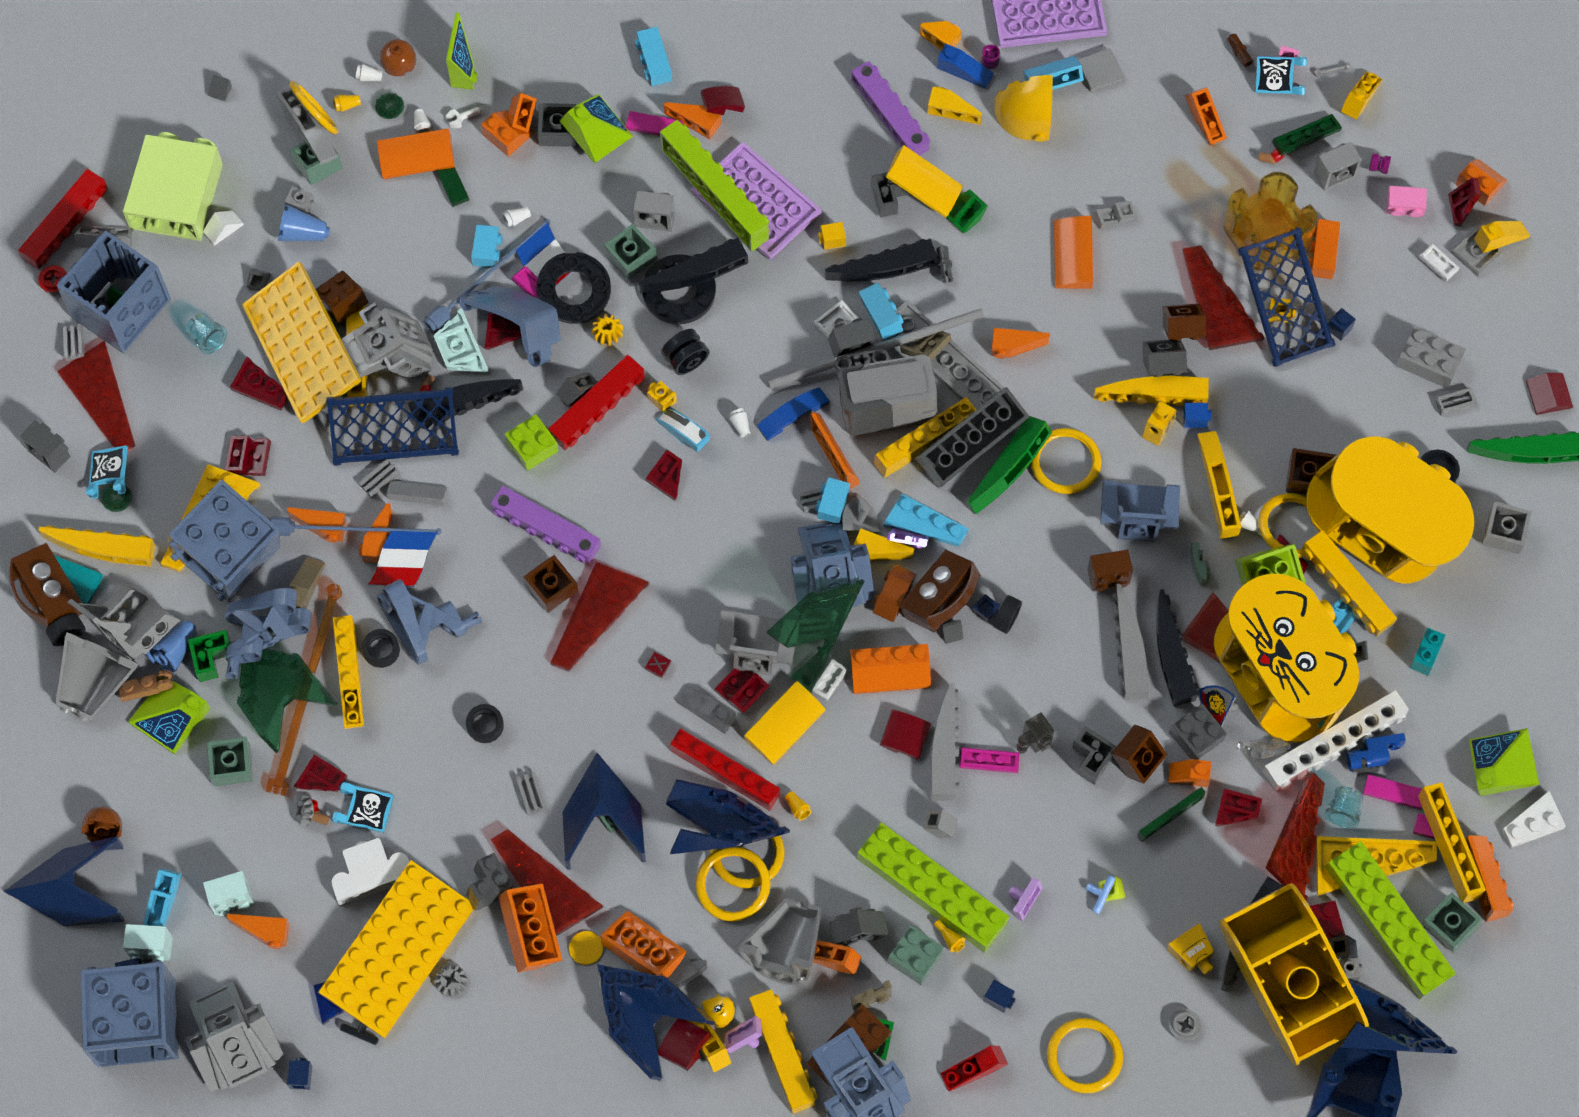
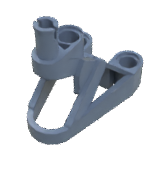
[377,579,482,665]
[224,588,312,679]

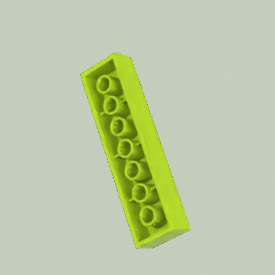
[660,119,769,252]
[857,822,1010,953]
[1325,841,1456,999]

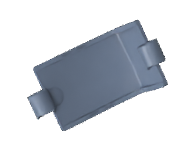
[459,286,561,367]

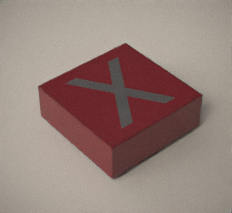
[645,652,671,678]

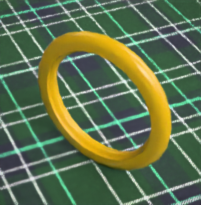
[289,80,339,135]
[1030,428,1102,494]
[1258,493,1307,558]
[710,836,785,888]
[695,847,771,922]
[1047,1018,1124,1094]

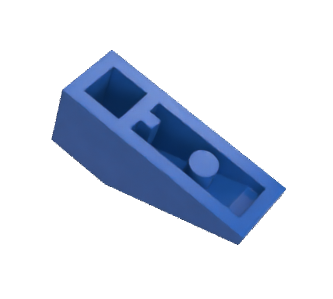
[937,43,994,89]

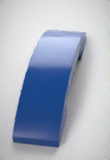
[757,387,830,441]

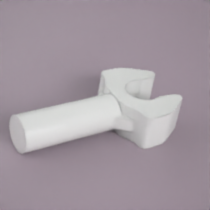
[446,107,481,128]

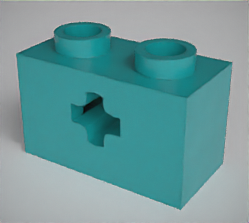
[1410,628,1446,676]

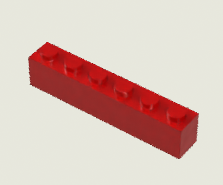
[18,169,108,269]
[548,355,645,450]
[670,728,780,811]

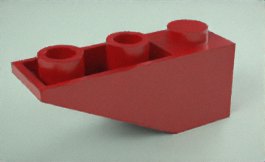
[940,1045,1008,1091]

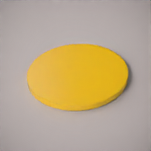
[569,931,603,965]

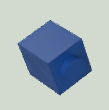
[1183,403,1212,428]

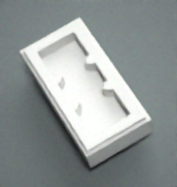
[1419,244,1460,282]
[811,659,848,701]

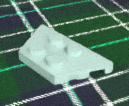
[433,308,488,372]

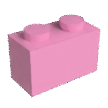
[1386,186,1427,218]

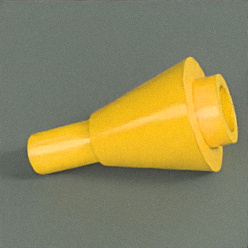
[934,920,966,952]

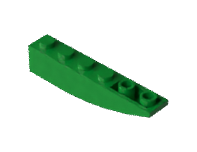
[967,416,1052,514]
[1467,431,1579,464]

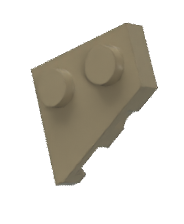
[900,331,952,360]
[851,980,892,1010]

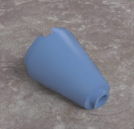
[278,205,330,241]
[146,621,197,674]

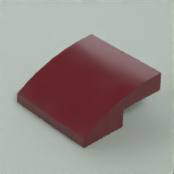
[701,86,745,115]
[225,436,271,476]
[714,668,770,714]
[880,710,932,760]
[657,1019,711,1071]

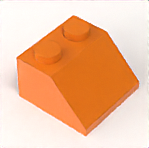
[481,110,534,157]
[1455,159,1507,206]

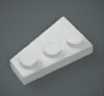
[1502,791,1566,848]

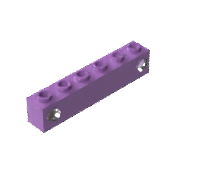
[851,61,930,156]
[491,486,601,564]

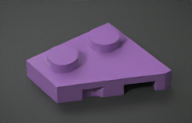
[887,528,930,549]

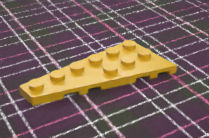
[160,464,261,572]
[1316,836,1437,896]

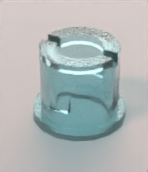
[185,313,227,354]
[1324,786,1364,828]

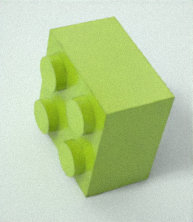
[505,414,559,471]

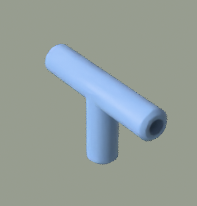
[1086,875,1115,914]

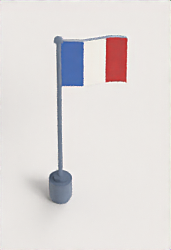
[423,219,572,332]
[267,517,441,587]

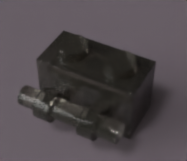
[1017,712,1054,754]

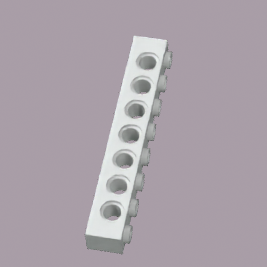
[1262,690,1409,791]

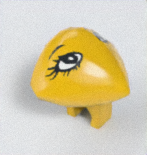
[702,994,735,1028]

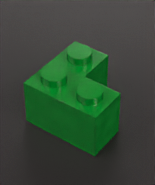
[188,630,231,682]

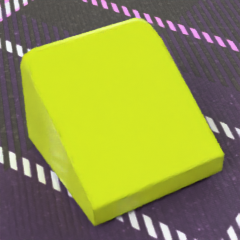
[1098,877,1125,901]

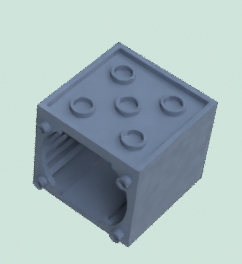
[57,230,171,354]
[168,479,280,602]
[81,960,179,1067]

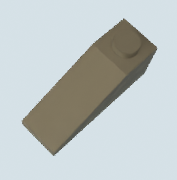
[289,557,325,609]

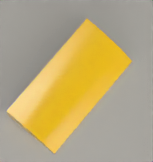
[886,145,963,218]
[744,681,826,765]

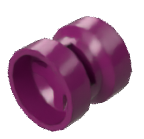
[981,44,1000,69]
[1369,153,1391,174]

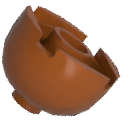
[380,39,416,76]
[82,806,122,842]

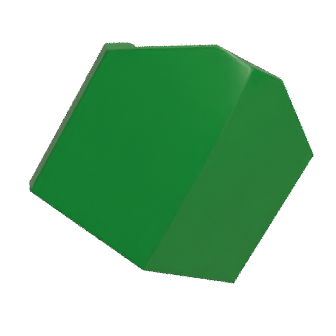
[947,189,988,234]

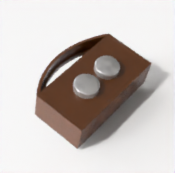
[9,542,83,628]
[899,549,981,633]

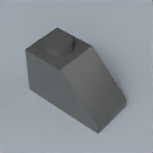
[556,373,598,407]

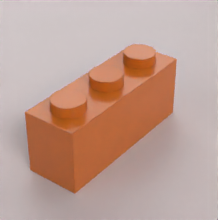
[1309,219,1340,279]

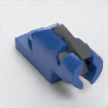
[1346,733,1406,773]

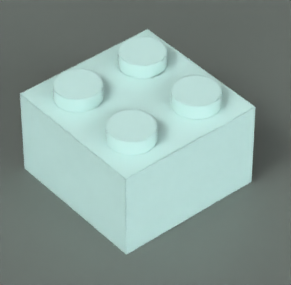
[203,871,254,916]
[123,924,173,962]

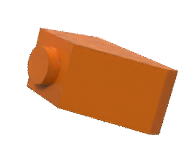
[508,93,537,133]
[1168,759,1211,787]

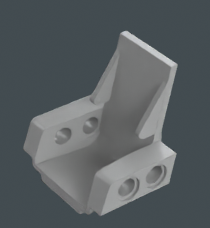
[341,302,433,380]
[68,585,180,661]
[715,609,799,675]
[185,981,285,1092]

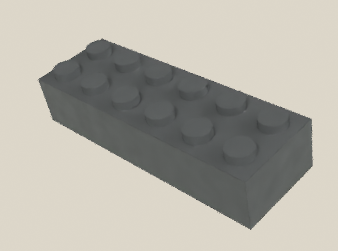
[915,387,1030,488]

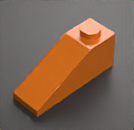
[1185,87,1227,145]
[663,102,722,139]
[991,328,1050,359]
[359,503,393,563]
[287,507,347,543]
[227,914,290,949]
[813,940,862,975]

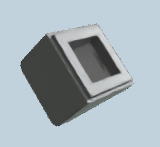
[208,75,232,101]
[246,269,271,291]
[941,620,963,644]

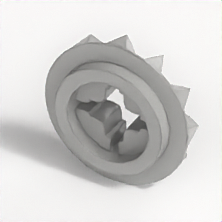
[294,795,314,826]
[435,964,467,996]
[1168,1009,1201,1042]

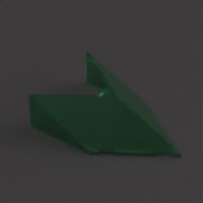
[767,579,865,693]
[237,649,338,753]

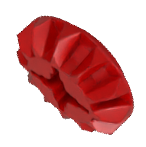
[38,265,67,293]

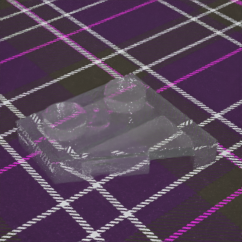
[1237,738,1291,760]

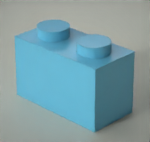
[471,225,503,268]
[815,477,850,524]

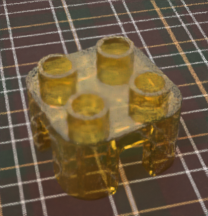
[1223,172,1317,271]

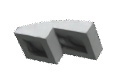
[1094,201,1137,229]

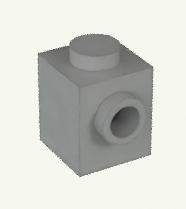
[285,187,315,214]
[924,810,958,838]
[1338,958,1363,982]

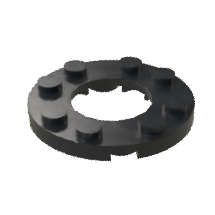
[536,252,611,324]
[642,254,716,324]

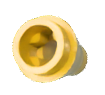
[333,95,361,113]
[785,791,811,821]

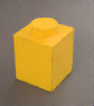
[818,222,846,250]

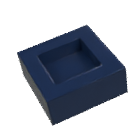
[972,594,1000,622]

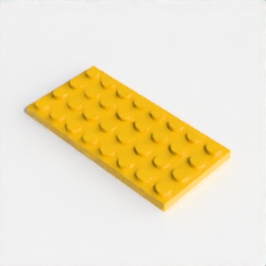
[242,261,362,423]
[318,860,474,1038]

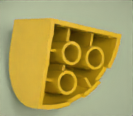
[994,75,1053,142]

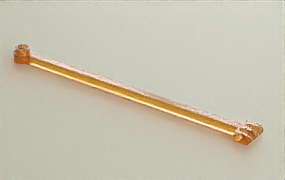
[266,583,342,796]

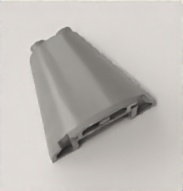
[56,632,139,722]
[737,899,822,985]

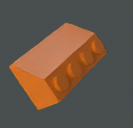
[850,644,931,694]
[1465,835,1514,922]
[498,883,562,973]

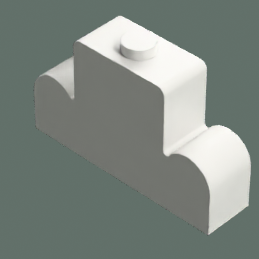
[332,838,409,906]

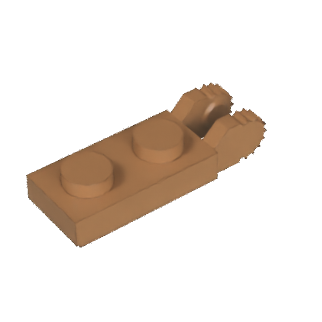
[119,670,173,702]

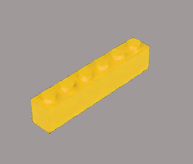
[1302,530,1397,637]
[1418,782,1486,903]
[749,989,818,1114]

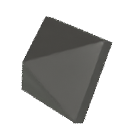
[1354,641,1368,663]

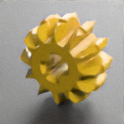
[592,314,624,346]

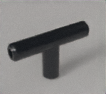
[340,1022,379,1045]

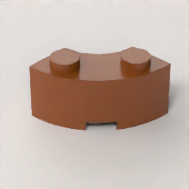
[872,565,916,622]

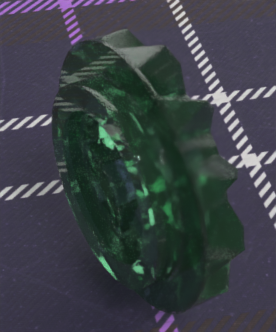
[375,91,404,119]
[101,484,132,512]

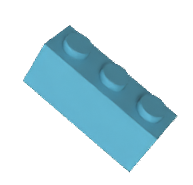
[634,27,672,86]
[1023,56,1084,90]
[859,282,904,341]

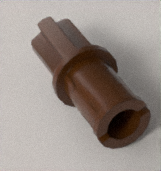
[1227,34,1254,67]

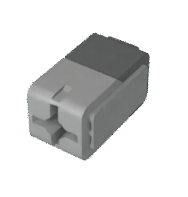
[835,349,938,435]

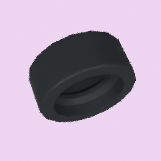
[993,595,1022,634]
[46,613,85,647]
[362,629,400,668]
[466,704,504,743]

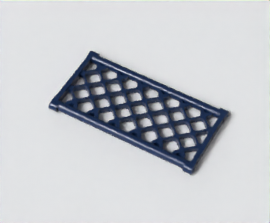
[1237,227,1336,367]
[326,387,460,466]

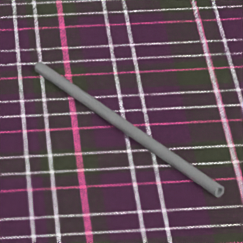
[768,308,984,389]

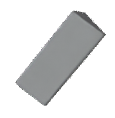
[74,225,134,247]
[386,481,447,505]

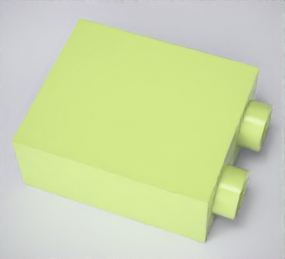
[123,132,223,241]

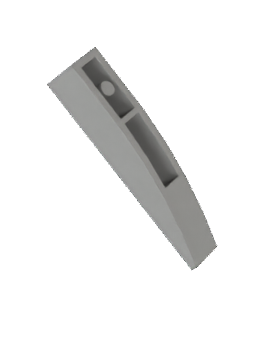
[277,88,338,165]
[1112,584,1149,700]
[931,683,959,801]

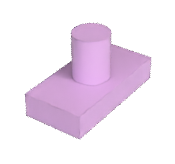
[1009,878,1043,921]
[724,1016,762,1053]

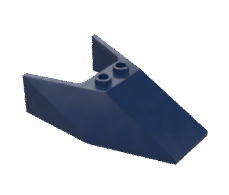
[1306,1047,1402,1117]

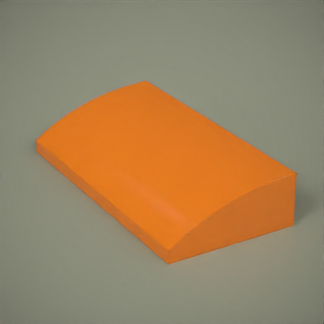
[377,128,455,179]
[1054,216,1093,289]
[811,412,860,489]
[600,910,686,978]

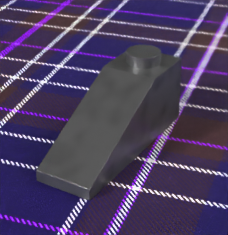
[677,687,736,734]

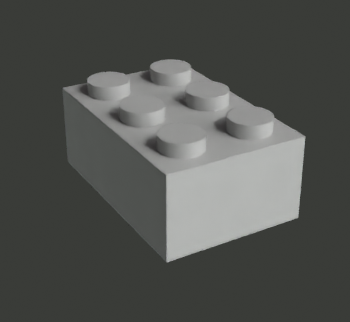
[1396,326,1466,389]

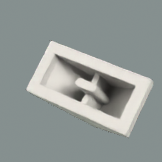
[203,210,244,246]

